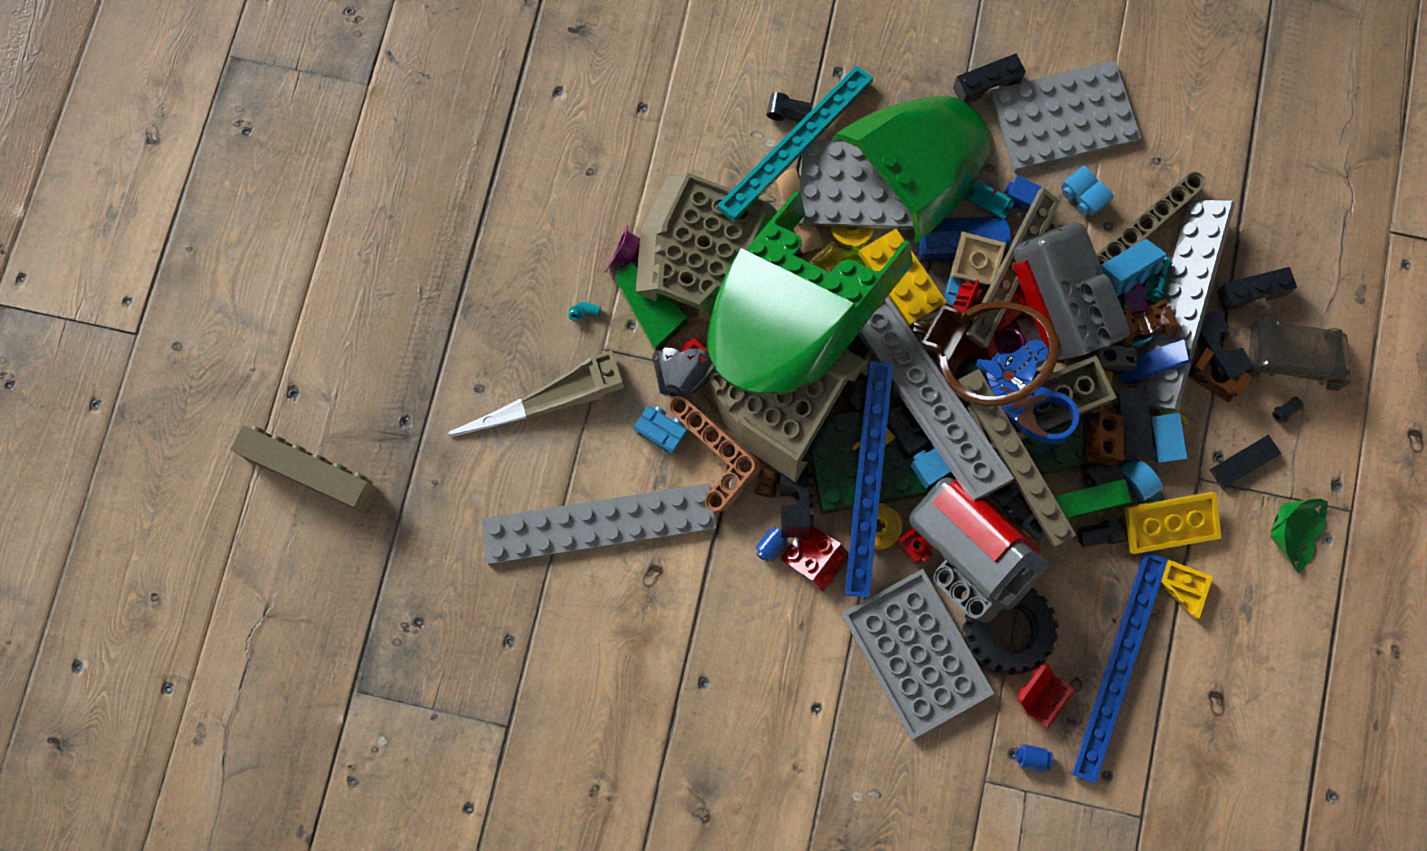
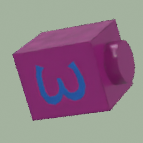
[1123,284,1148,313]

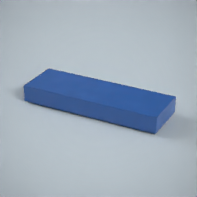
[1121,340,1191,385]

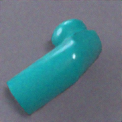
[568,302,601,321]

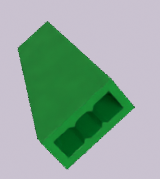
[615,262,688,352]

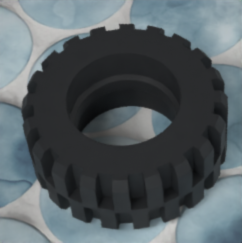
[963,588,1059,675]

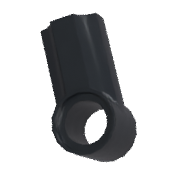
[766,92,812,122]
[1077,517,1128,548]

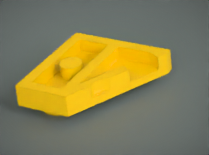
[1160,560,1213,619]

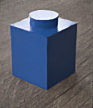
[1004,175,1041,213]

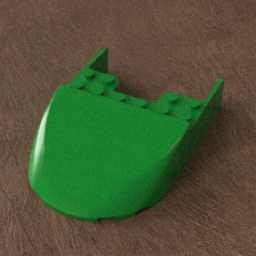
[707,191,913,395]

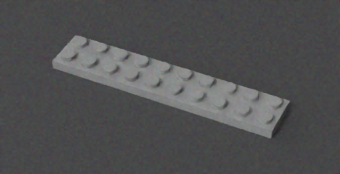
[1137,200,1235,412]
[858,297,1014,500]
[482,483,716,565]

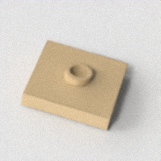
[950,232,1006,287]

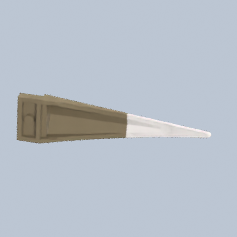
[448,350,624,437]

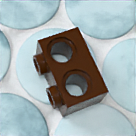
[1085,411,1124,466]

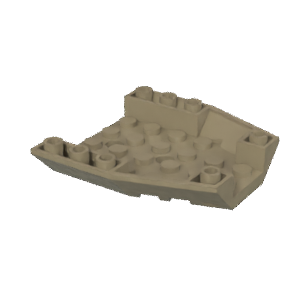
[636,173,778,322]
[700,349,866,482]

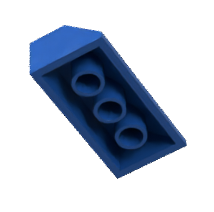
[917,217,1011,262]

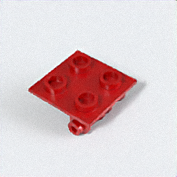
[952,279,983,342]

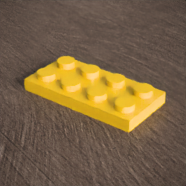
[858,229,947,326]
[1124,492,1222,554]

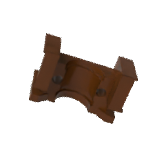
[1121,300,1179,346]
[1188,348,1253,403]

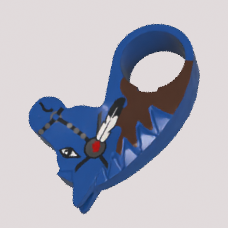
[977,340,1079,444]

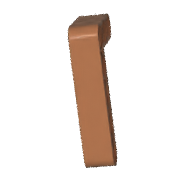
[669,396,761,512]

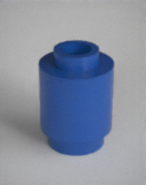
[755,527,788,562]
[1015,744,1053,773]

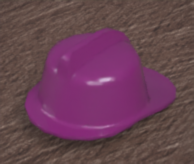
[604,225,640,273]

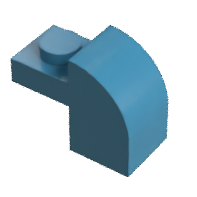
[1119,457,1164,504]

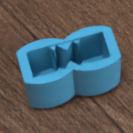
[1061,166,1114,219]

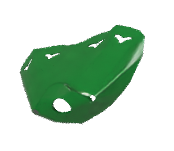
[1270,498,1328,573]

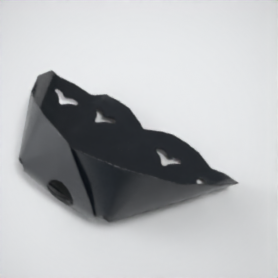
[652,348,714,397]

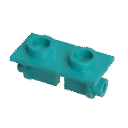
[965,181,1014,220]
[1143,257,1173,303]

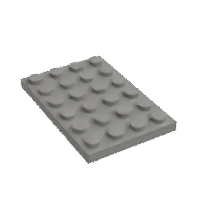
[989,60,1141,172]
[798,141,914,229]
[841,569,995,740]

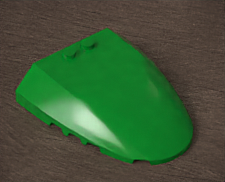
[832,96,991,244]

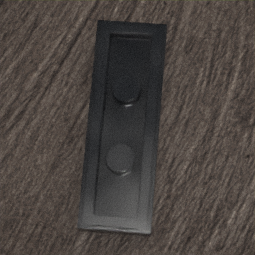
[1209,434,1282,489]

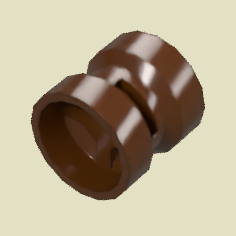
[753,469,780,498]

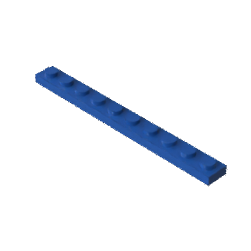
[845,361,893,598]
[1071,552,1168,784]

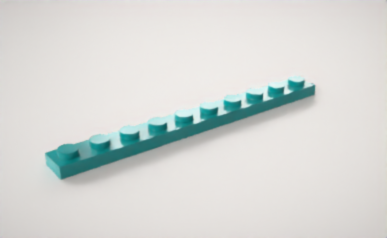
[717,65,873,222]

